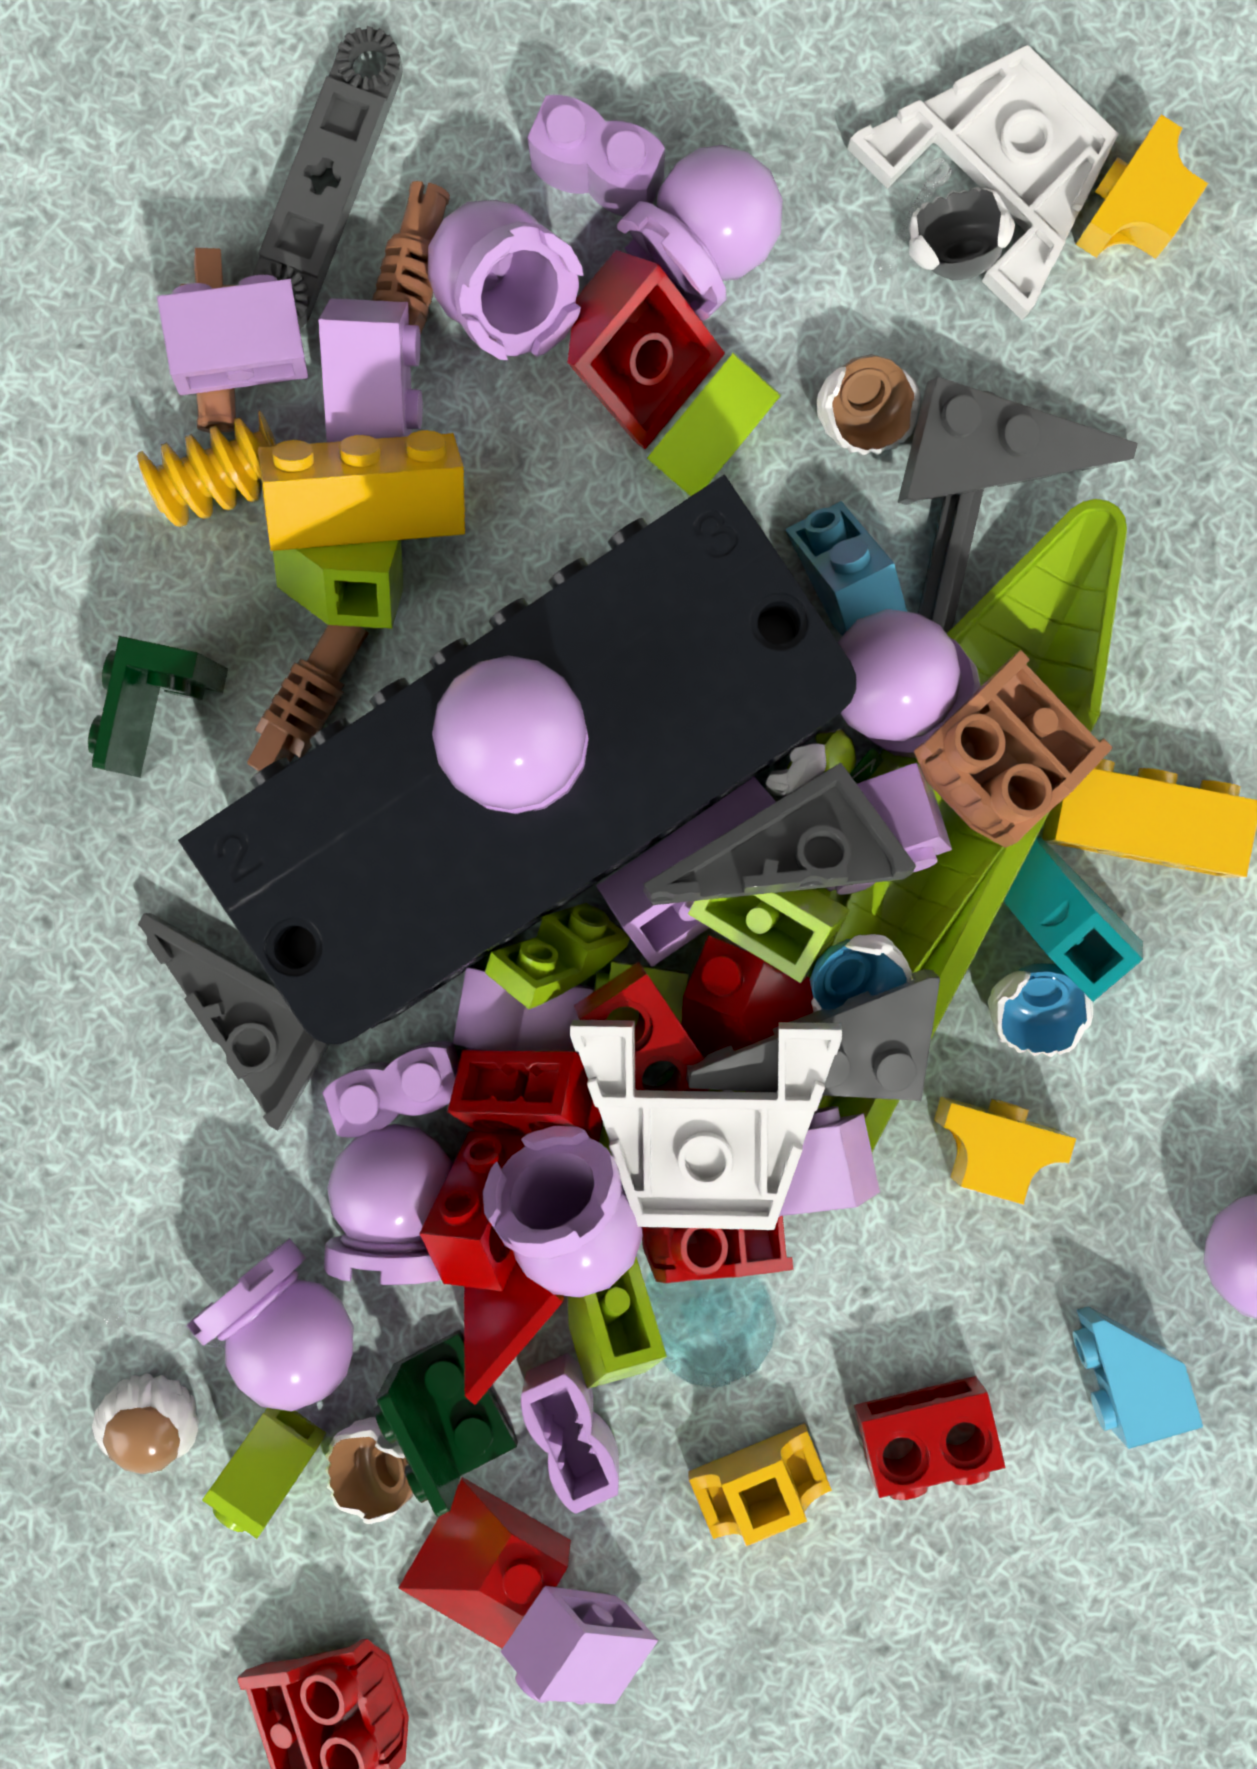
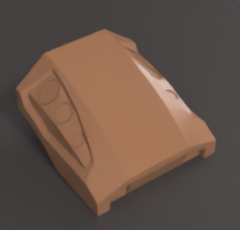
[914,650,1113,848]

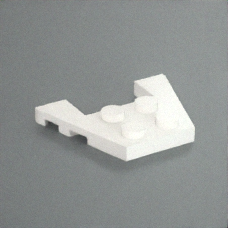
[847,45,1119,320]
[570,1020,842,1230]

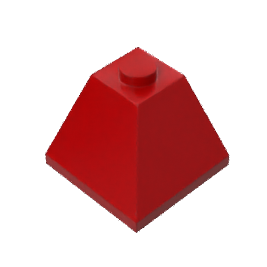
[567,250,725,449]
[681,935,814,1092]
[464,1261,564,1405]
[398,1477,571,1649]

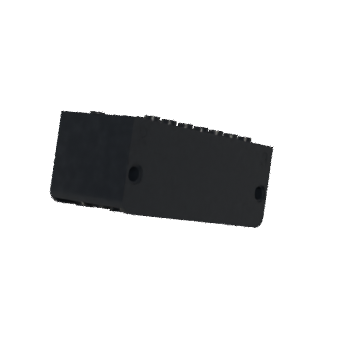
[178,474,856,1044]

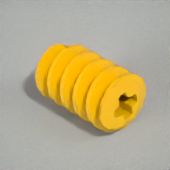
[136,410,276,527]

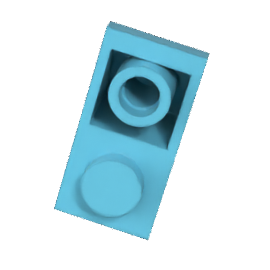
[785,501,907,636]
[1073,1306,1203,1449]

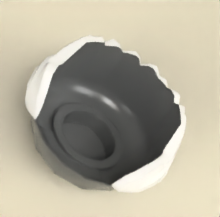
[909,187,1015,281]

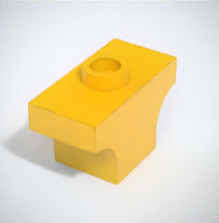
[1076,114,1209,259]
[934,1096,1076,1205]
[688,1423,832,1546]

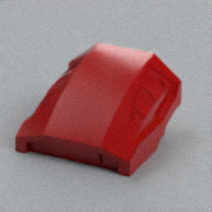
[641,1216,794,1283]
[237,1638,409,1769]

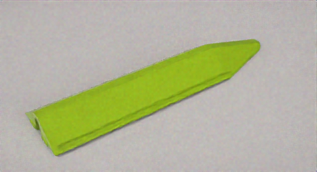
[733,499,1127,1152]

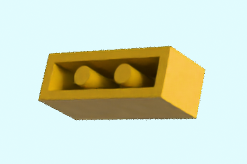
[258,430,465,551]
[1042,759,1257,878]

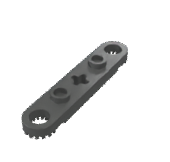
[252,26,403,329]

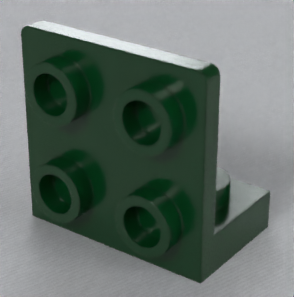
[88,636,228,778]
[374,1330,518,1517]

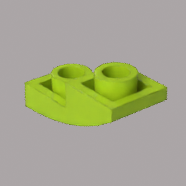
[647,352,781,496]
[485,903,630,1009]

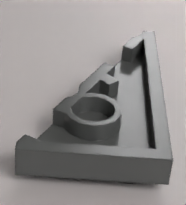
[898,376,1138,505]
[643,763,916,905]
[138,913,330,1131]
[686,969,940,1101]

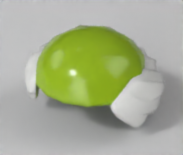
[765,729,857,802]

